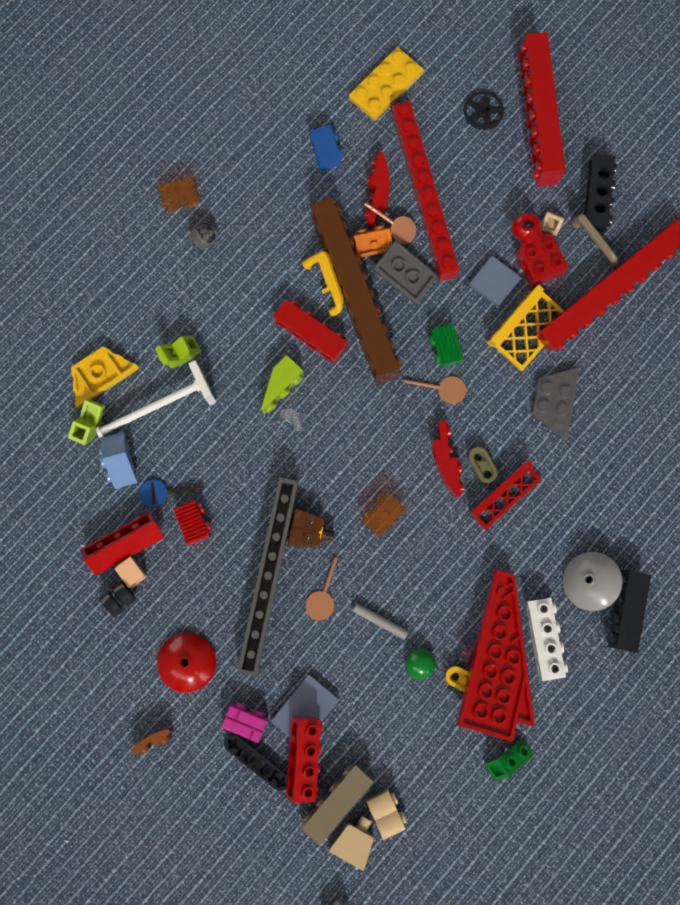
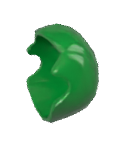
[405,648,436,681]

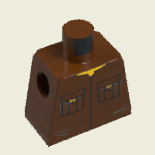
[288,509,335,548]

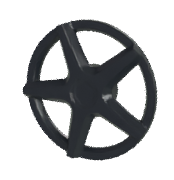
[463,92,504,130]

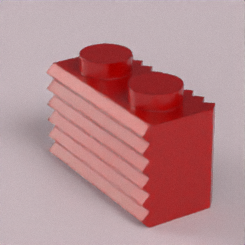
[173,500,212,546]

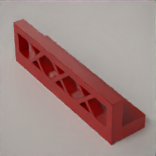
[470,460,542,530]

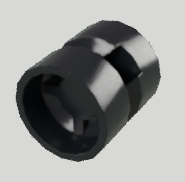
[99,580,137,617]

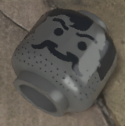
[188,222,218,250]

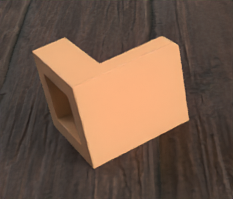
[115,557,147,588]

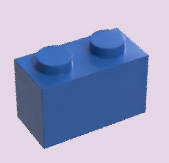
[309,125,343,171]

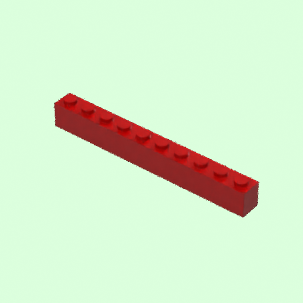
[392,101,459,282]
[535,218,680,352]

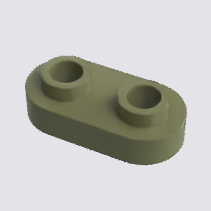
[468,447,498,484]

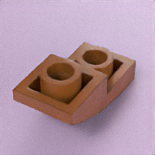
[131,728,173,756]

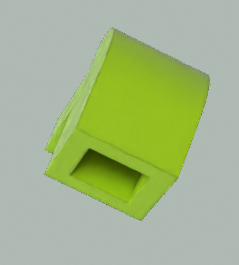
[155,335,202,368]
[68,399,105,445]

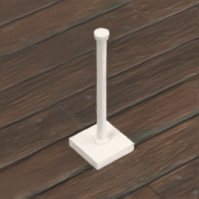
[95,361,216,438]

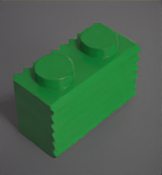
[428,324,464,369]

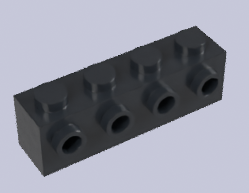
[607,570,651,653]

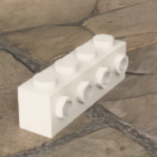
[525,598,568,681]

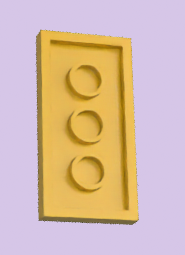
[349,47,424,121]

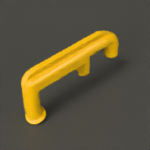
[302,251,343,316]

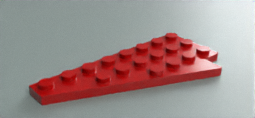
[456,570,535,742]

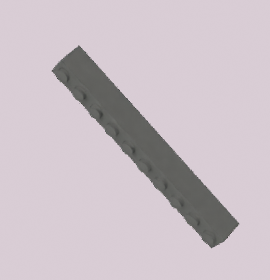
[237,477,299,677]

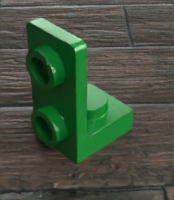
[484,739,533,782]

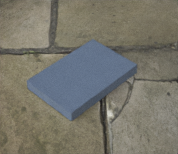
[271,675,339,738]

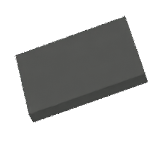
[372,240,438,305]

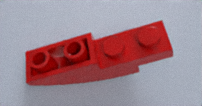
[364,151,390,229]
[431,420,464,499]

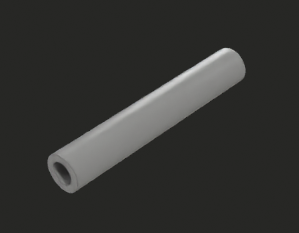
[353,603,409,640]

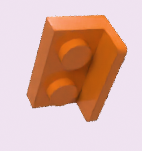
[352,225,393,258]

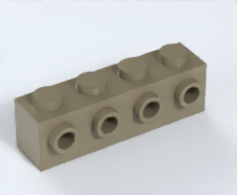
[301,764,374,846]

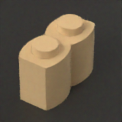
[366,789,407,840]

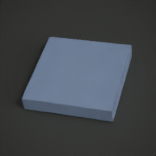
[469,256,521,307]

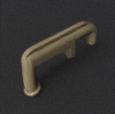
[572,213,619,268]

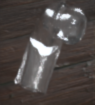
[280,408,304,432]

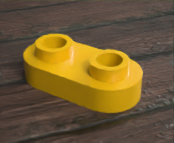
[445,666,469,692]

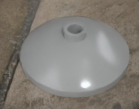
[563,552,623,611]

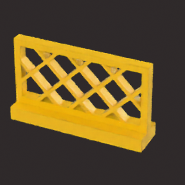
[486,285,564,371]

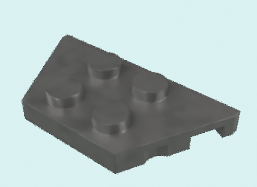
[532,368,579,440]

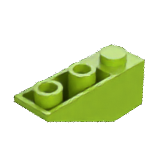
[261,355,303,414]

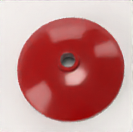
[157,633,217,693]

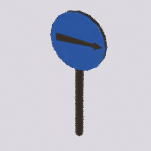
[139,479,204,508]

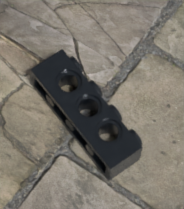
[582,154,617,232]

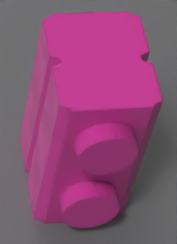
[221,702,269,743]

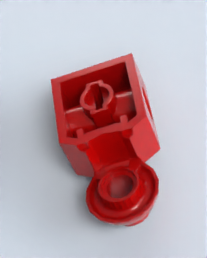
[511,212,569,289]

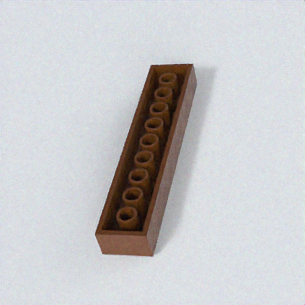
[311,197,401,386]

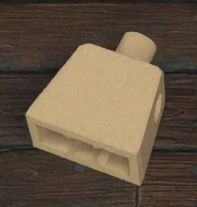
[329,815,374,871]

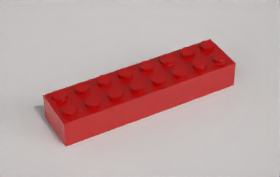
[518,32,566,187]

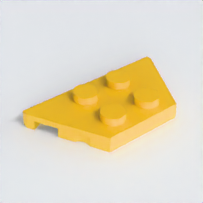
[71,347,139,409]

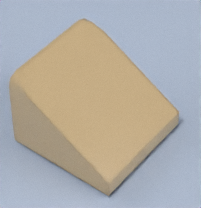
[542,211,565,236]

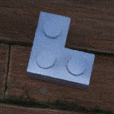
[99,431,137,489]

